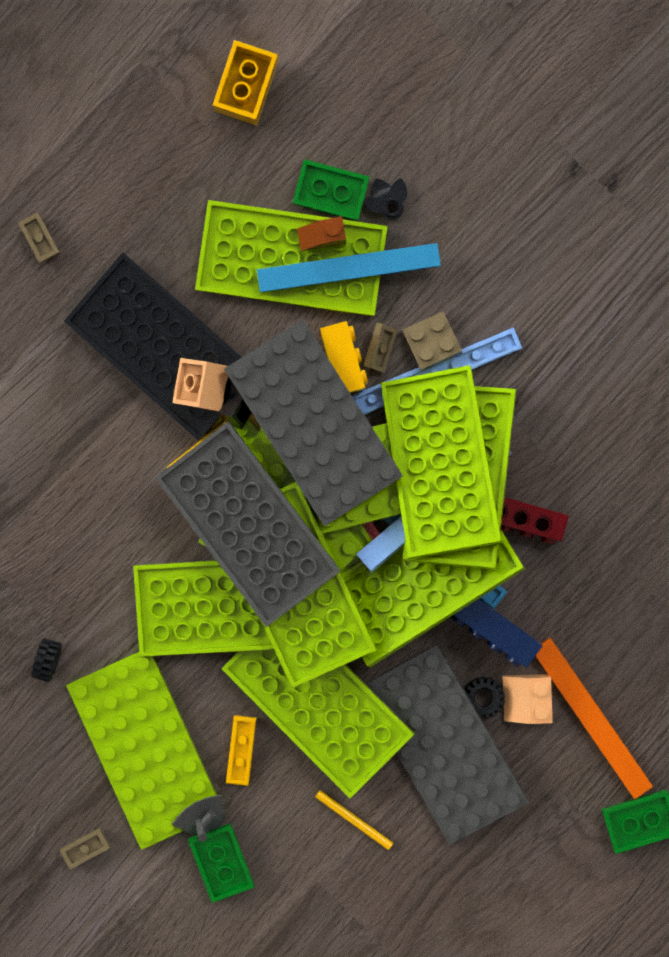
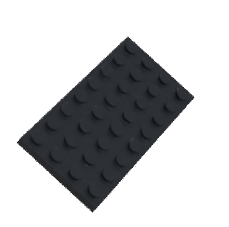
[64,253,242,441]

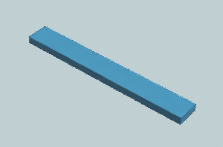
[257,243,441,293]

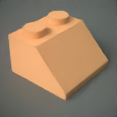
[172,358,228,411]
[502,674,553,724]

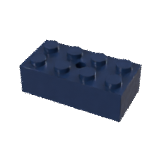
[451,599,543,668]

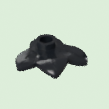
[364,178,407,220]

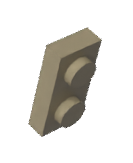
[18,212,61,264]
[363,323,398,373]
[59,826,111,870]

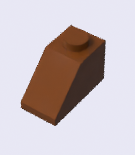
[297,216,346,252]

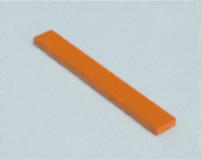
[535,637,653,799]

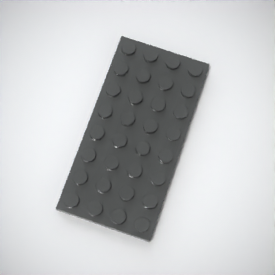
[224,319,403,526]
[155,421,341,627]
[365,643,529,844]

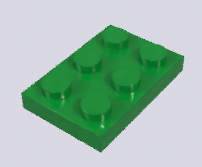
[292,159,370,222]
[601,789,669,854]
[188,823,255,903]

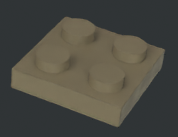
[402,312,462,372]

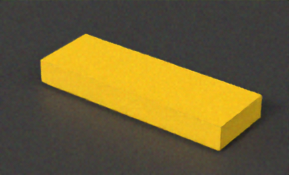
[226,715,257,786]

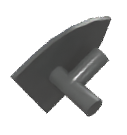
[172,794,224,842]

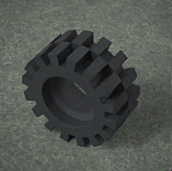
[31,638,62,682]
[464,676,505,719]

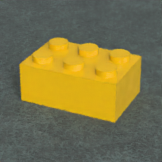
[213,40,279,126]
[320,321,368,394]

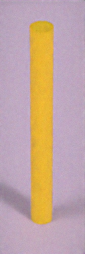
[315,790,393,850]

